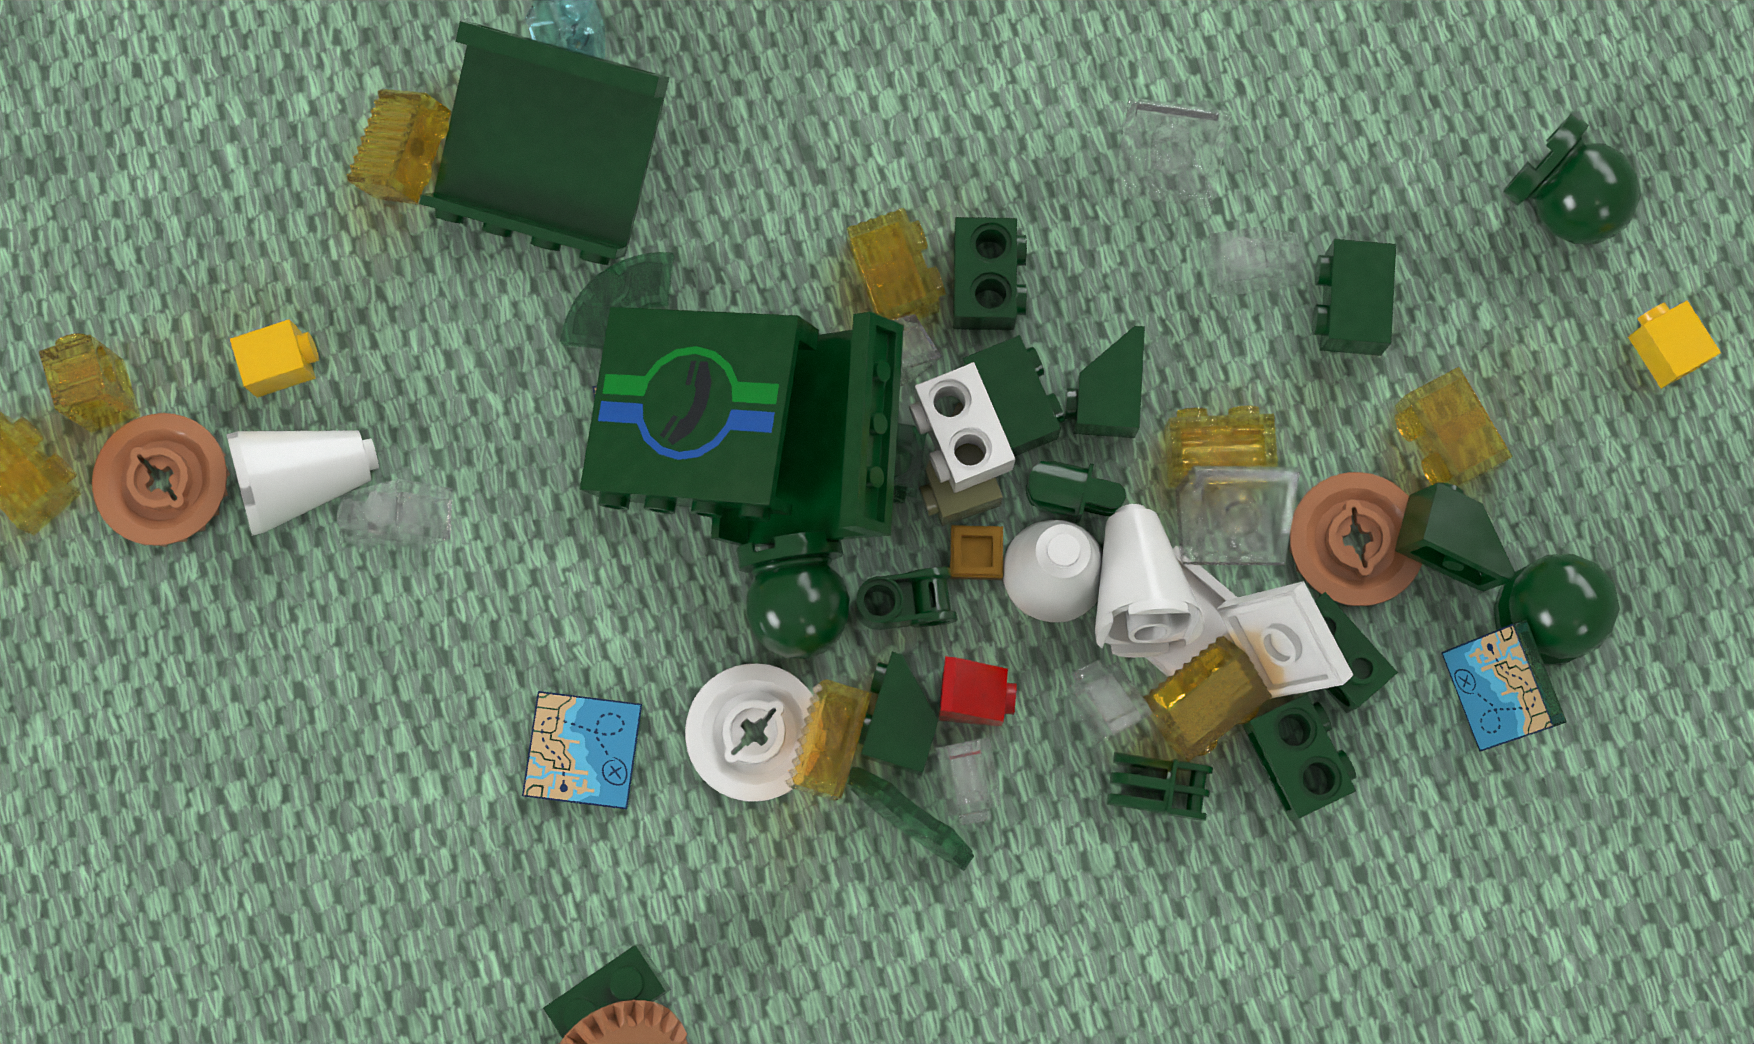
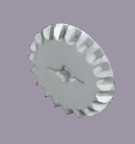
[685,663,823,802]

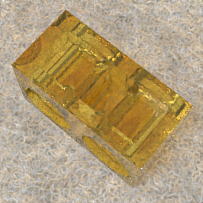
[39,333,140,433]

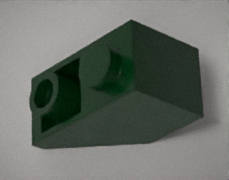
[854,651,938,776]

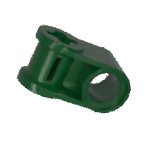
[855,567,958,630]

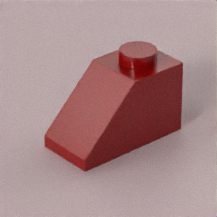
[938,656,1017,726]

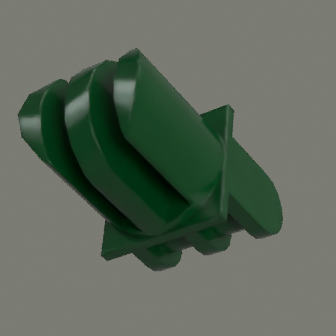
[1026,461,1126,523]
[1107,752,1213,821]

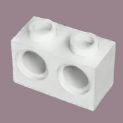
[909,362,1015,493]

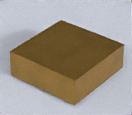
[950,525,1003,580]

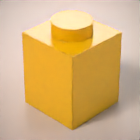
[1628,300,1721,389]
[230,319,319,398]

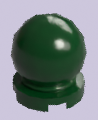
[1503,114,1641,244]
[736,531,850,659]
[1494,553,1620,666]

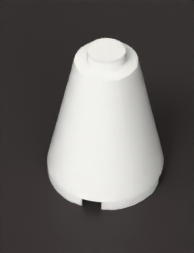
[226,430,379,536]
[1095,504,1204,658]
[1003,520,1103,622]

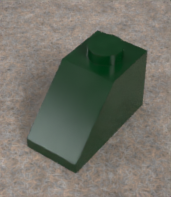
[1064,326,1145,438]
[1395,482,1515,592]

